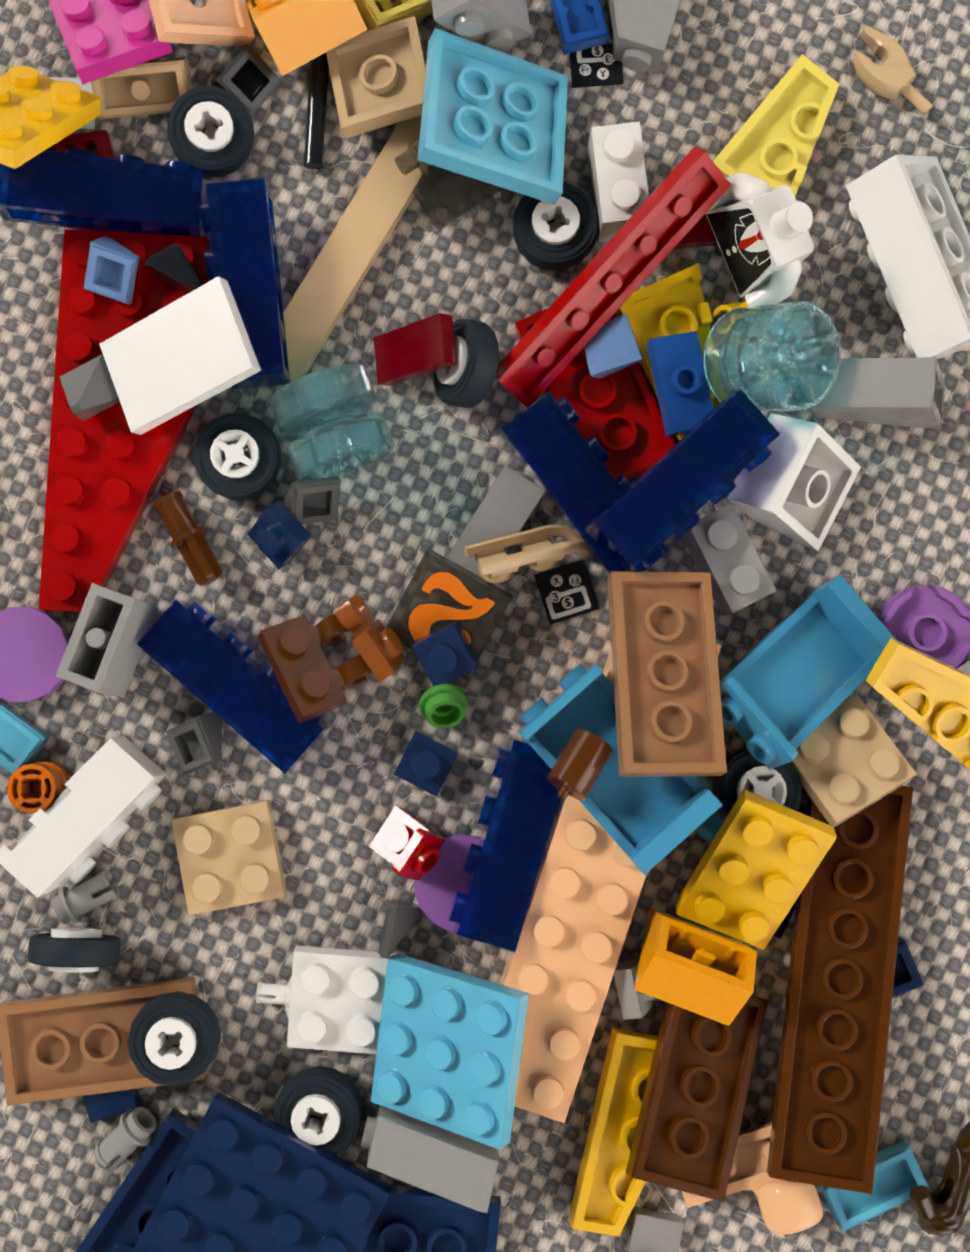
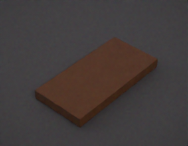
[625,995,768,1202]

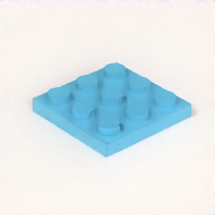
[418,28,568,204]
[371,953,529,1150]

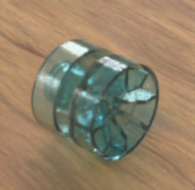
[703,301,841,411]
[269,364,395,481]

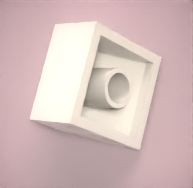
[727,413,861,551]

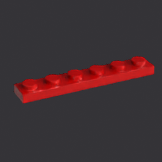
[495,146,731,408]

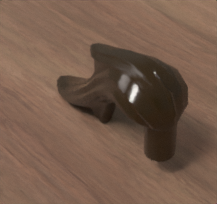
[910,1121,970,1237]

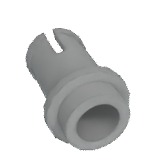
[52,869,120,924]
[95,1107,157,1170]

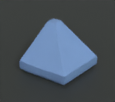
[83,236,140,305]
[584,314,643,379]

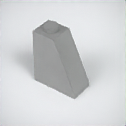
[606,0,681,73]
[803,357,945,429]
[360,1105,499,1213]

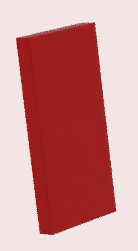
[514,307,681,498]

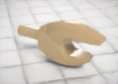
[853,26,933,115]

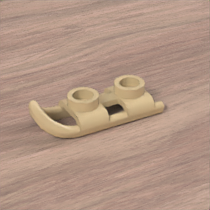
[464,525,590,583]

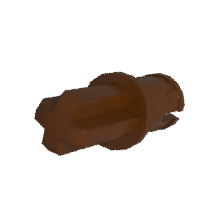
[153,491,223,586]

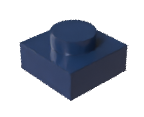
[247,500,311,570]
[412,621,480,687]
[393,730,459,797]

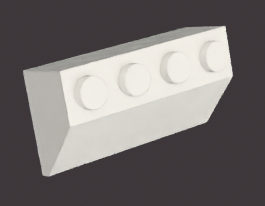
[846,155,970,359]

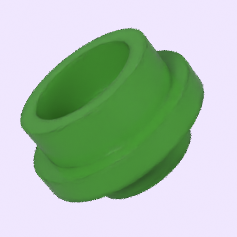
[419,684,468,729]

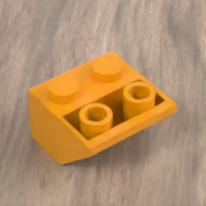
[246,0,368,76]
[634,907,757,1026]

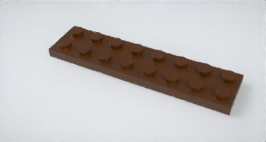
[767,786,913,1194]

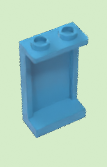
[719,575,896,769]
[518,663,723,875]

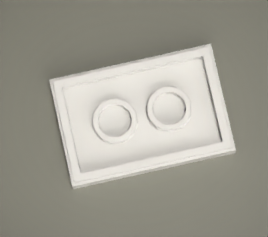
[99,276,261,435]

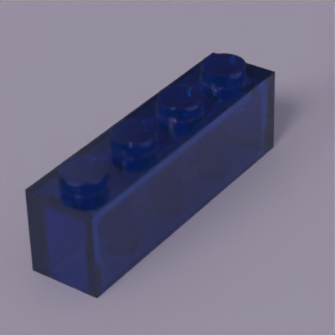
[0,148,204,237]
[200,178,291,390]
[583,388,780,572]
[502,392,669,574]
[137,600,330,774]
[448,739,559,952]

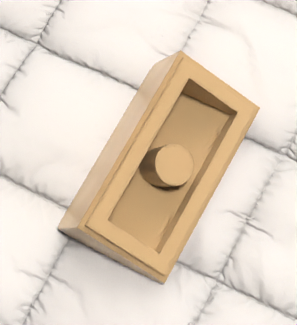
[91,57,192,120]

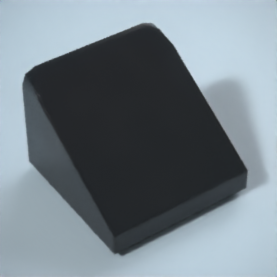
[210,44,282,117]
[145,243,203,294]

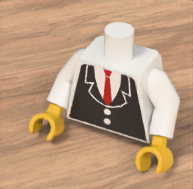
[705,173,814,334]

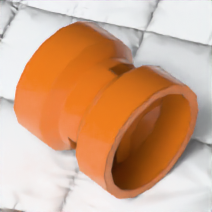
[7,761,71,814]

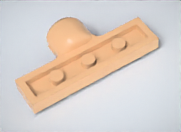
[681,1122,823,1235]

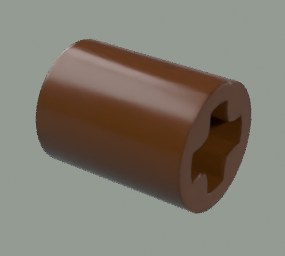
[547,728,613,801]

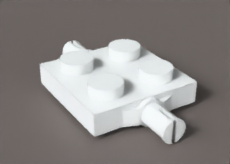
[256,945,393,1054]

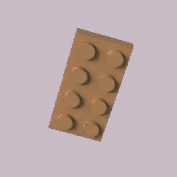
[607,571,727,777]
[0,977,207,1106]

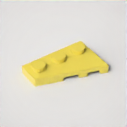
[713,54,839,196]

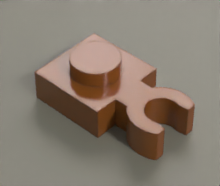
[334,593,406,682]

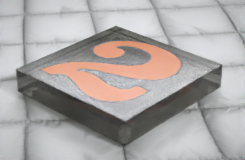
[386,549,514,681]

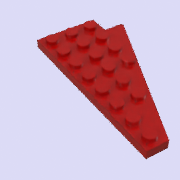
[38,229,252,612]

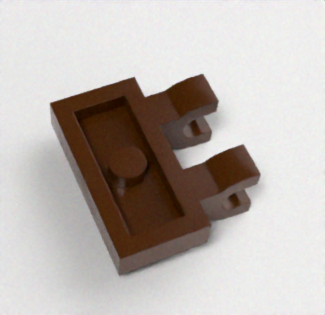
[258,614,372,724]

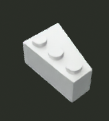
[0,736,166,898]

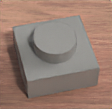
[614,955,657,1020]

